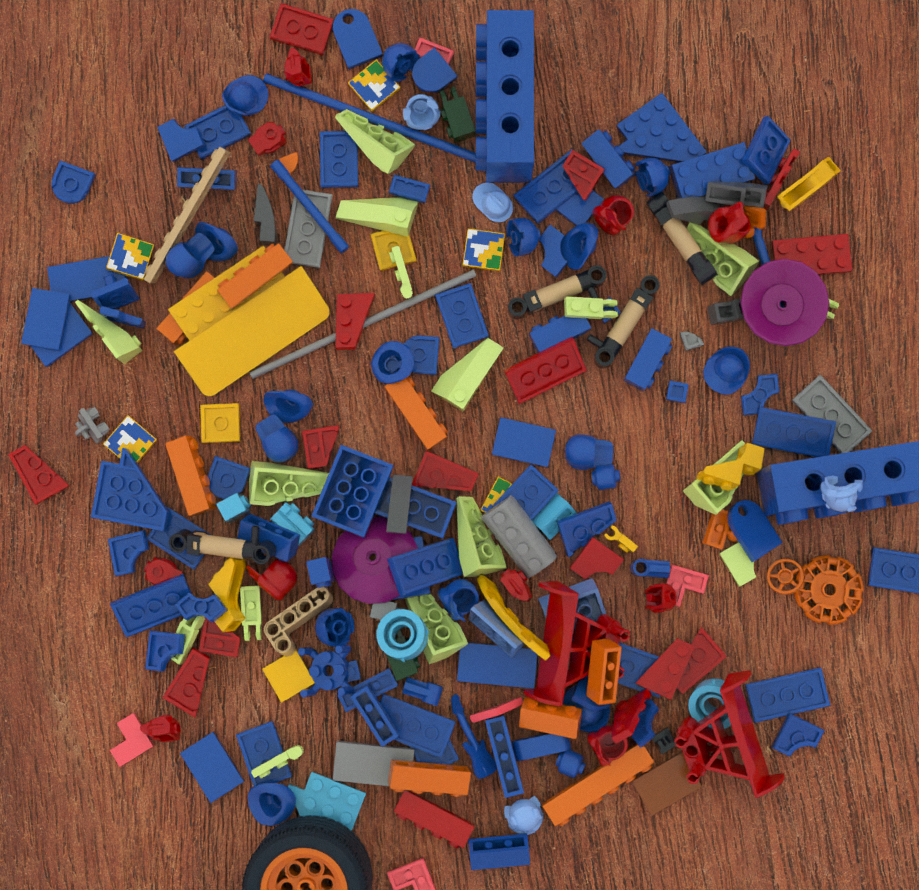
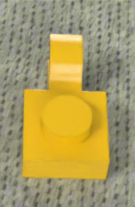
[604,526,638,553]

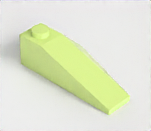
[335,109,415,174]
[75,300,143,364]
[431,338,504,412]
[683,440,745,515]
[249,461,329,506]
[456,496,507,577]
[405,594,468,664]

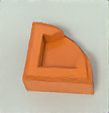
[279,152,299,175]

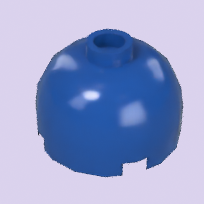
[382,43,420,82]
[635,158,670,197]
[506,218,541,256]
[315,608,354,647]

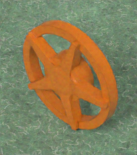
[767,559,804,595]

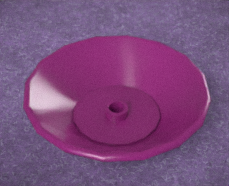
[741,259,829,346]
[332,517,418,604]

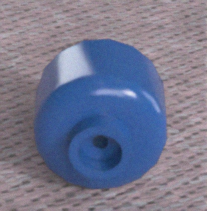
[592,464,621,490]
[556,750,586,778]

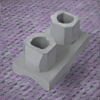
[75,407,110,444]

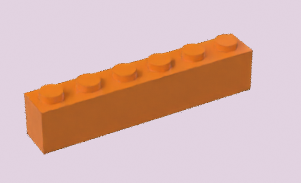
[542,743,654,826]

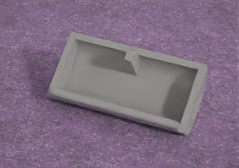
[480,495,557,578]

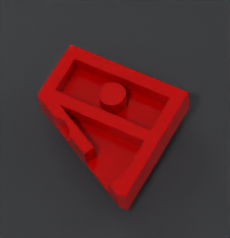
[563,150,605,201]
[302,425,339,469]
[199,617,241,657]

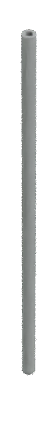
[249,269,476,379]

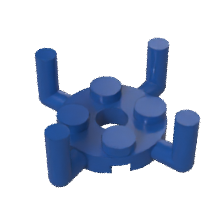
[298,645,354,697]

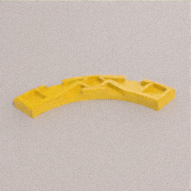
[477,575,550,660]

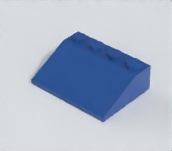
[312,445,394,538]

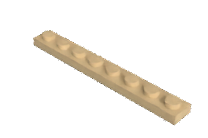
[144,147,231,283]

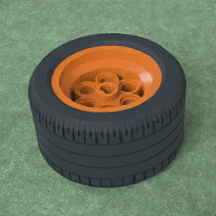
[242,815,373,890]

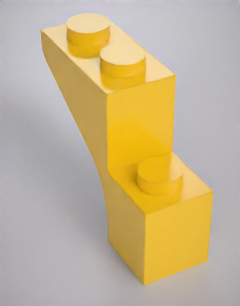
[777,157,841,211]
[696,443,765,491]
[208,558,246,632]

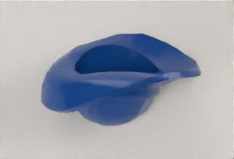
[222,75,268,116]
[195,222,238,262]
[562,223,598,270]
[371,341,415,384]
[703,347,750,395]
[263,389,313,423]
[563,685,610,732]
[248,783,296,826]

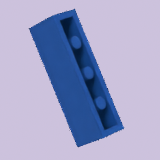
[485,714,524,798]

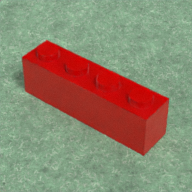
[394,790,475,849]

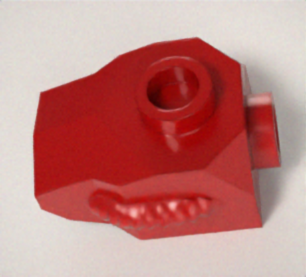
[284,48,312,86]
[248,122,287,156]
[144,557,184,585]
[500,569,532,602]
[645,583,677,613]
[140,715,181,742]

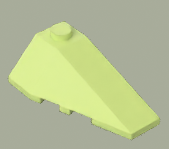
[336,197,418,237]
[687,222,759,296]

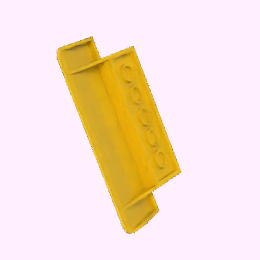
[168,246,329,396]

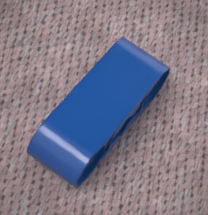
[512,733,572,761]

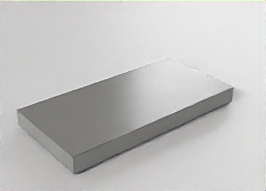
[284,190,333,269]
[791,375,872,454]
[333,740,415,786]

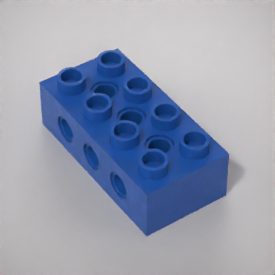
[476,10,534,183]
[757,441,919,525]

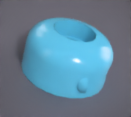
[377,608,429,662]
[688,678,731,729]

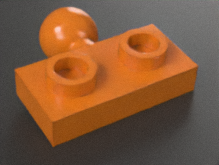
[730,205,766,239]
[703,509,738,550]

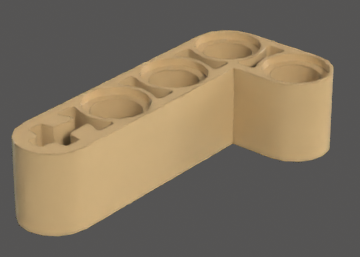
[264,587,333,657]

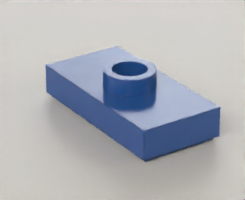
[389,175,430,204]

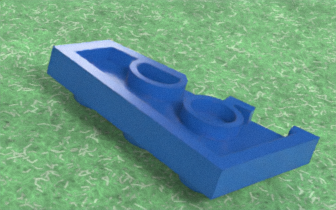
[557,501,617,557]

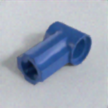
[630,559,670,578]
[402,677,444,706]

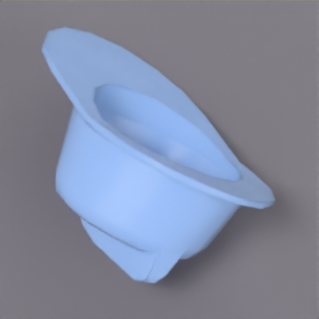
[472,183,513,223]

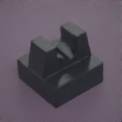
[652,727,677,754]

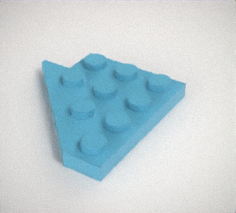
[288,771,366,831]

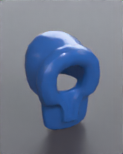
[165,233,215,279]
[255,415,299,463]
[565,434,613,470]
[437,579,479,622]

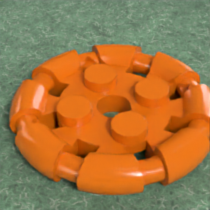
[794,555,864,625]

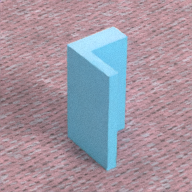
[532,493,577,540]

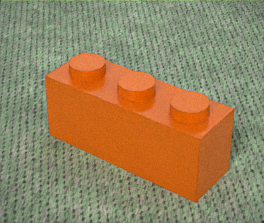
[586,639,622,705]
[519,697,582,739]

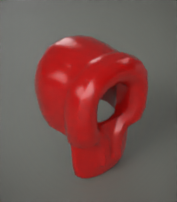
[592,195,634,235]
[708,202,751,244]
[246,558,298,601]
[587,725,629,766]

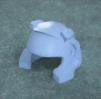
[403,94,441,130]
[820,476,863,512]
[504,796,544,835]

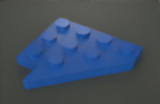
[616,93,707,163]
[91,448,169,531]

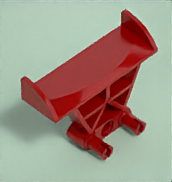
[523,581,630,706]
[674,670,785,798]

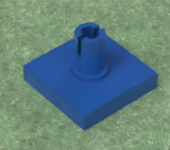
[91,273,140,309]

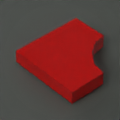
[570,536,624,579]

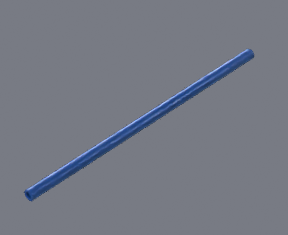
[263,73,476,163]

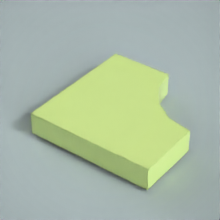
[719,542,756,587]

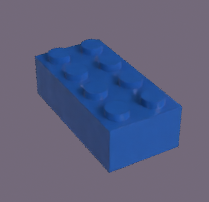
[668,142,755,199]
[375,477,457,539]

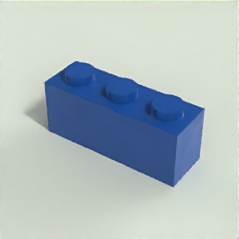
[581,129,636,189]
[177,167,237,190]
[529,316,591,353]
[623,328,673,391]
[237,514,300,562]
[306,557,335,588]
[350,684,399,747]
[468,834,530,870]

